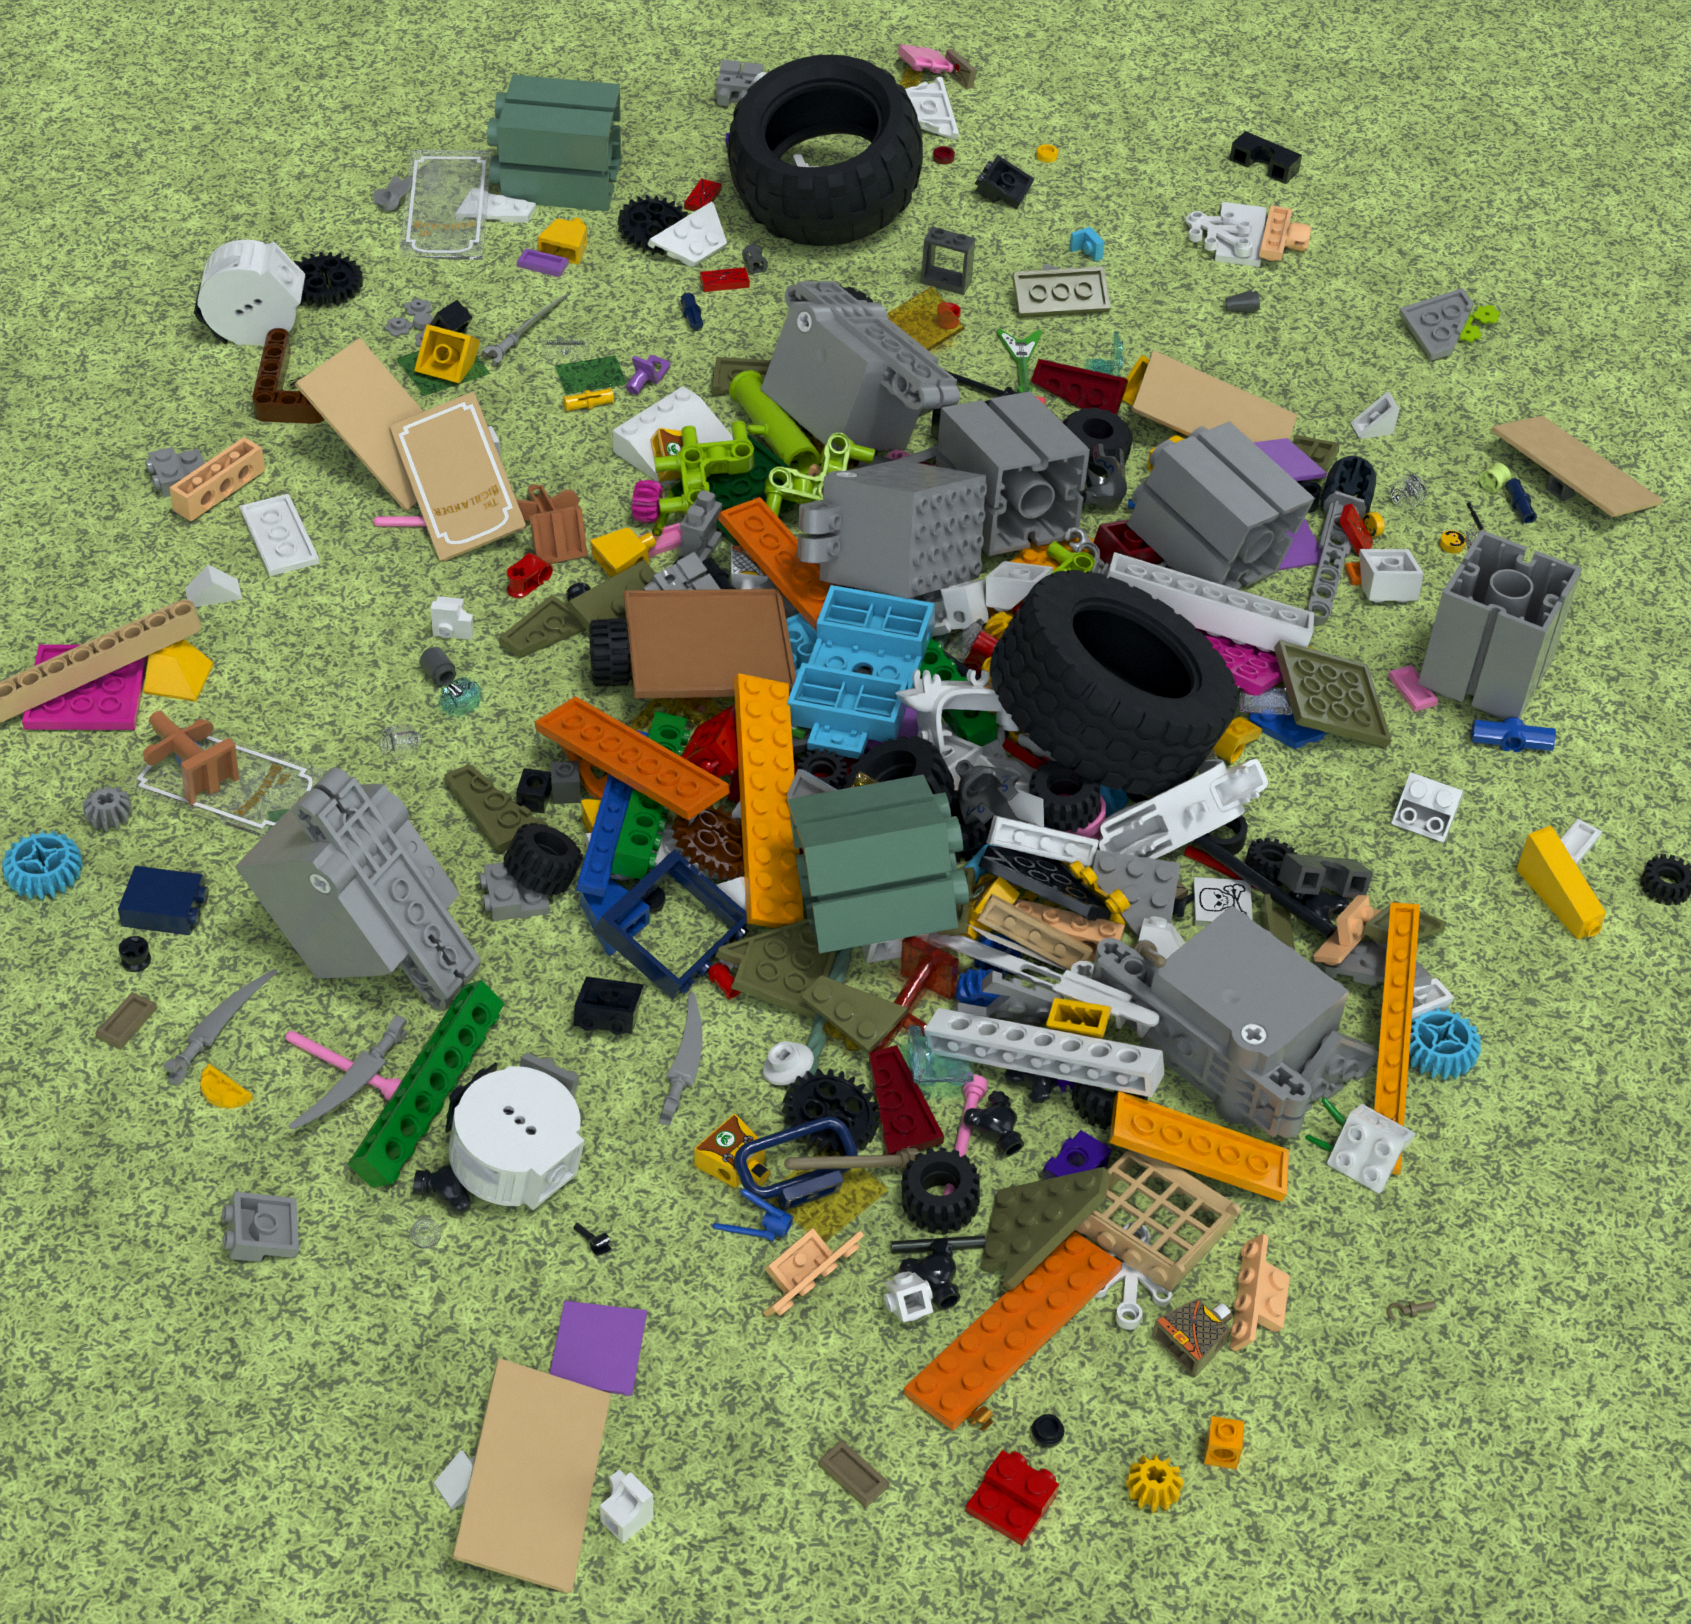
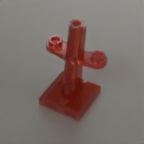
[872,936,959,1052]

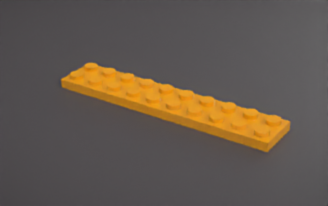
[734,673,804,928]

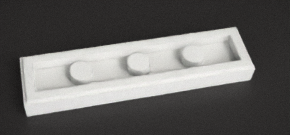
[986,815,1099,868]

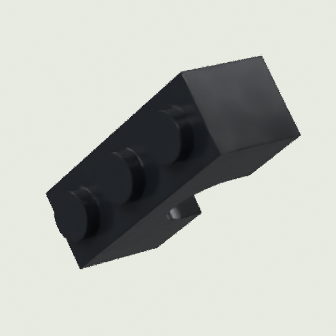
[1229,131,1302,184]

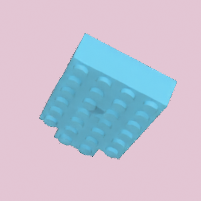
[787,585,935,759]

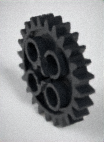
[617,195,688,255]
[294,252,363,308]
[781,1068,880,1156]

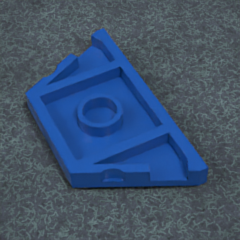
[1249,687,1330,749]

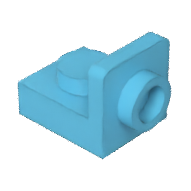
[1069,227,1105,261]

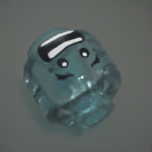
[440,677,482,716]

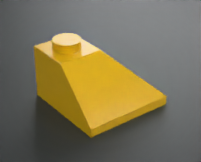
[144,639,214,702]

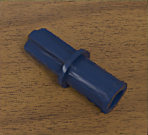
[680,293,703,331]

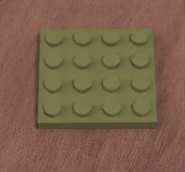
[1274,640,1392,748]

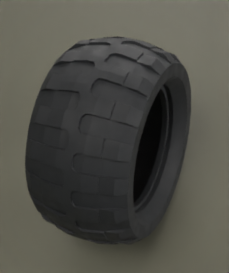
[727,54,923,246]

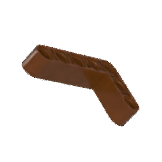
[252,328,325,424]

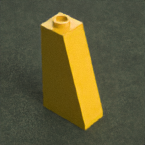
[1516,825,1606,940]

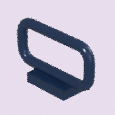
[734,1116,858,1211]

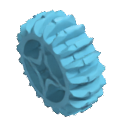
[2,830,83,900]
[1409,1007,1481,1081]

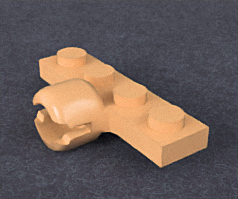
[1259,205,1311,261]

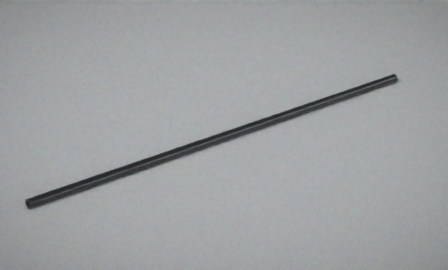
[839,585,1336,939]

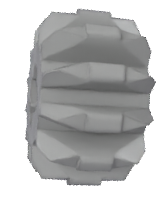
[82,784,133,832]

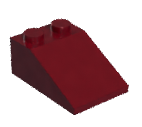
[1093,519,1164,567]

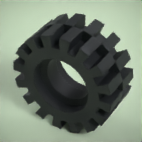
[797,749,847,790]
[1244,838,1297,886]
[1640,854,1691,906]

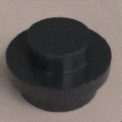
[643,887,666,912]
[1031,1414,1065,1447]

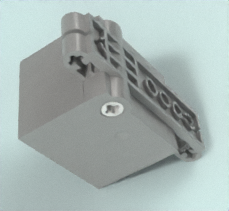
[761,281,960,452]
[797,460,987,599]
[235,767,481,1010]
[1092,906,1349,1138]

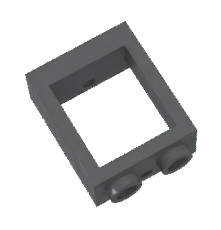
[921,227,976,295]

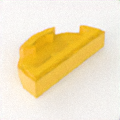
[200,1064,253,1108]

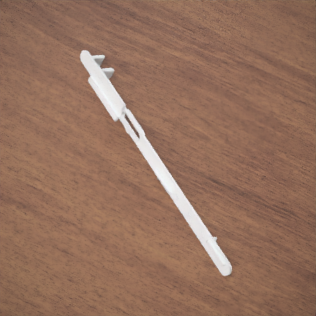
[928,932,1159,1038]

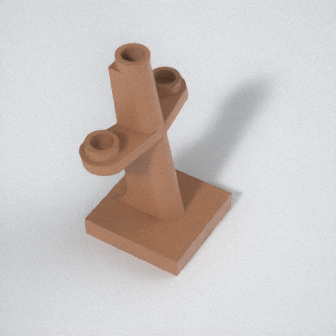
[517,484,588,564]
[143,711,239,805]

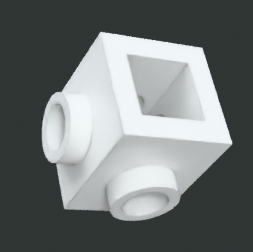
[884,1272,933,1322]

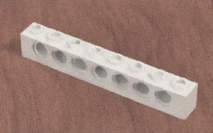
[924,1008,1164,1097]

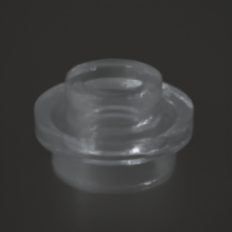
[409,1218,441,1249]

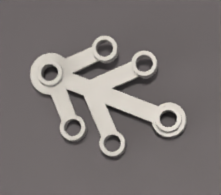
[1186,211,1253,257]
[1094,1222,1172,1330]

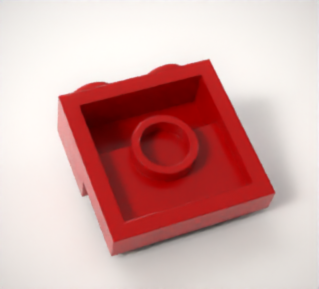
[965,1450,1059,1546]

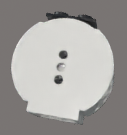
[194,240,305,345]
[445,1062,585,1210]

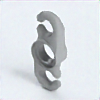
[1064,527,1105,568]

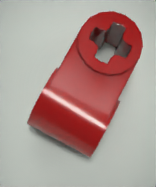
[507,553,553,598]
[963,630,999,675]

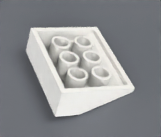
[612,386,733,487]

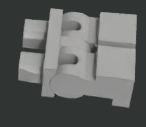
[716,59,764,106]
[679,490,722,562]
[642,552,720,590]

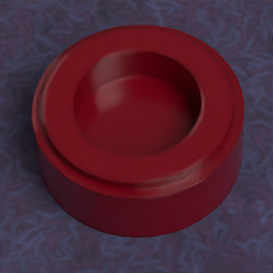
[933,146,955,165]

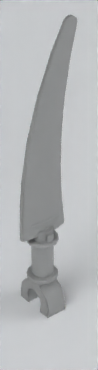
[481,294,568,367]
[163,969,277,1085]
[658,992,703,1126]
[289,1015,408,1129]

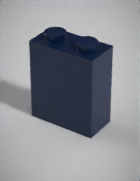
[118,866,209,935]

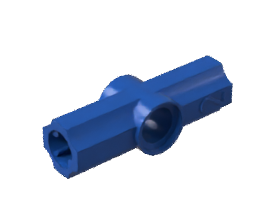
[1471,717,1556,752]

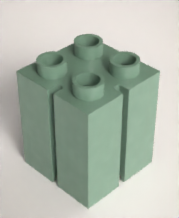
[487,75,621,211]
[787,775,969,954]

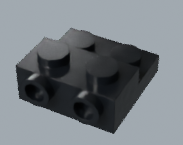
[974,155,1035,209]
[573,976,644,1035]

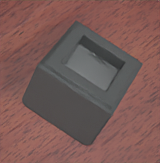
[1546,473,1575,501]

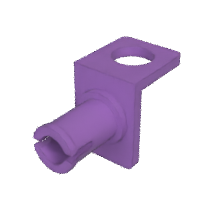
[625,355,671,395]

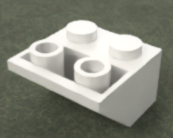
[1391,772,1465,843]

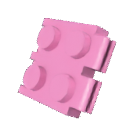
[897,44,953,74]

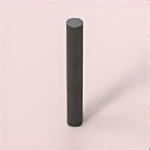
[891,1235,986,1254]

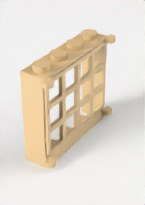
[1075,1149,1241,1292]

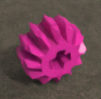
[631,480,663,523]

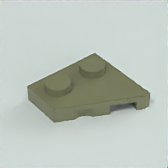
[1293,435,1339,479]

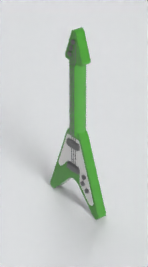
[997,329,1042,393]

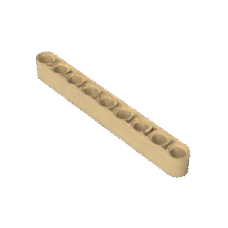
[0,600,202,723]

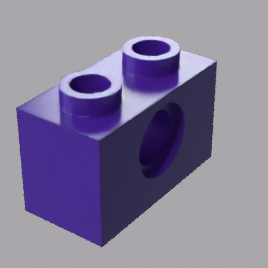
[1043,1130,1111,1180]

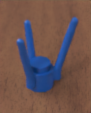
[712,1188,794,1242]

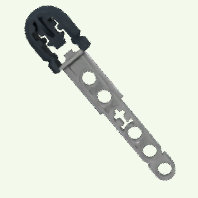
[1306,456,1376,625]

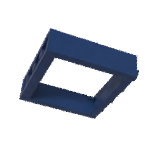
[594,849,749,1000]

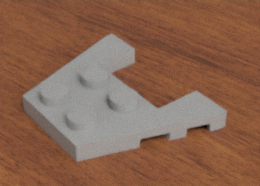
[950,971,1064,1027]

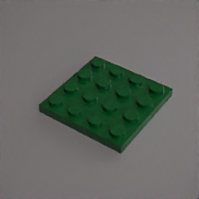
[671,434,796,546]

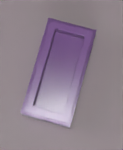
[517,248,569,277]

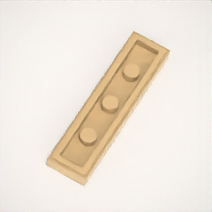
[977,894,1093,971]

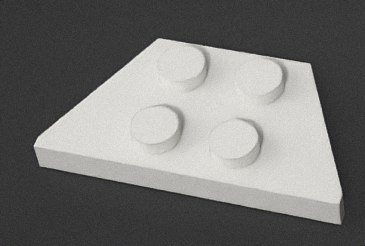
[905,77,959,139]
[648,202,727,267]

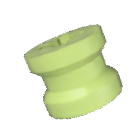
[1479,463,1511,493]

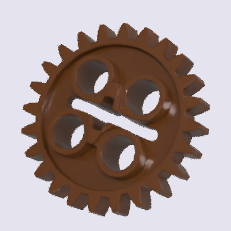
[671,805,744,880]

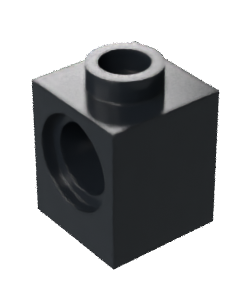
[430,300,473,333]
[516,768,552,814]

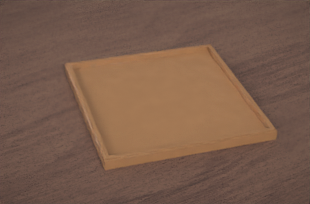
[623,589,796,699]

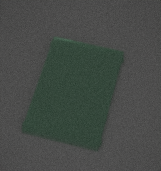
[555,355,627,395]

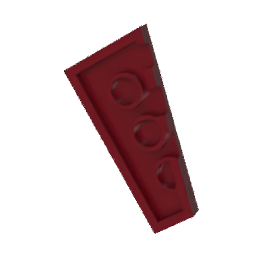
[1031,358,1128,415]
[869,1045,944,1155]

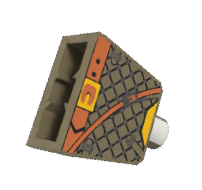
[1152,1299,1232,1378]

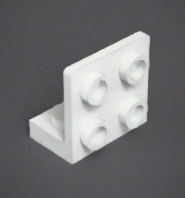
[1327,1104,1416,1193]

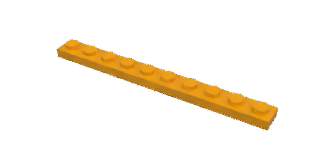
[1374,902,1420,1175]

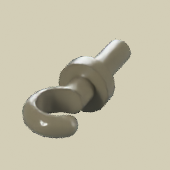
[1387,1301,1437,1320]

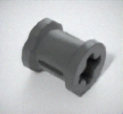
[742,244,768,274]

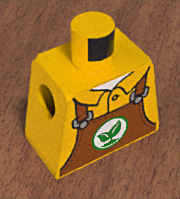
[650,428,698,482]
[961,876,1020,941]
[694,1113,771,1188]

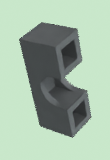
[1278,853,1373,898]

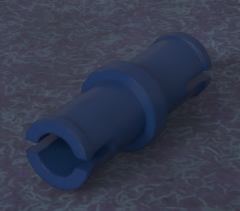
[1505,478,1537,524]

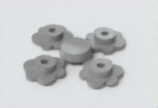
[385,299,433,347]

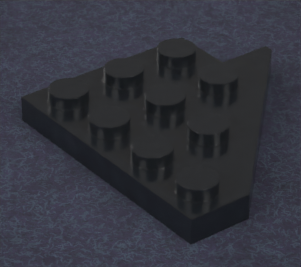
[978,845,1112,921]

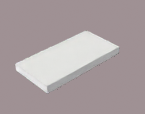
[1215,202,1266,267]
[239,494,319,576]

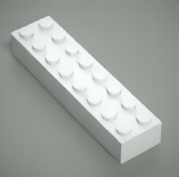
[1106,552,1314,652]

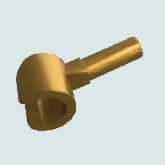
[966,1406,993,1431]

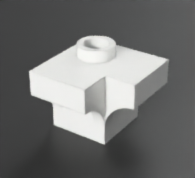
[431,596,474,640]
[600,1469,654,1544]

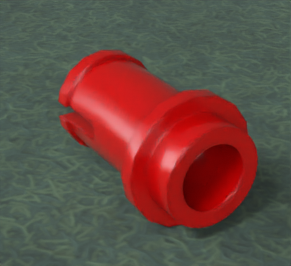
[708,962,741,999]

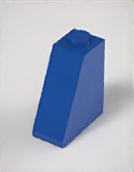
[579,879,650,956]

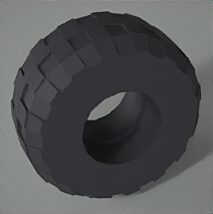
[1063,408,1133,476]

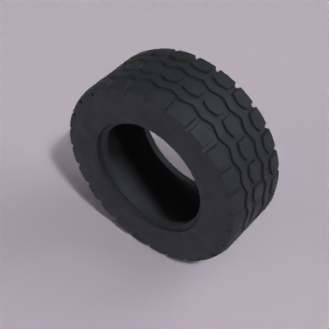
[990,570,1238,795]

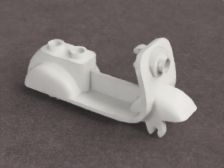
[895,669,1019,756]
[1098,759,1268,859]

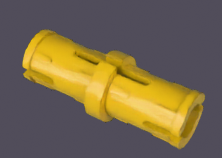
[563,388,614,412]

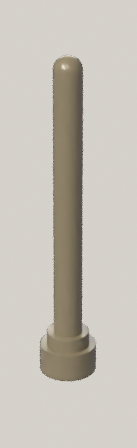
[1133,940,1166,968]
[784,1148,919,1173]

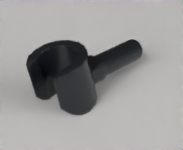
[1173,893,1194,917]
[573,1223,612,1256]

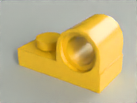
[1211,716,1263,764]

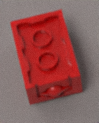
[681,704,739,778]

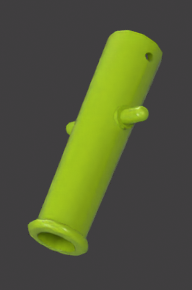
[729,370,820,475]

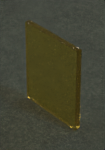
[887,286,965,351]
[768,1150,888,1243]

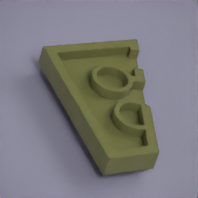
[499,595,587,657]
[1363,901,1447,944]
[801,975,908,1055]

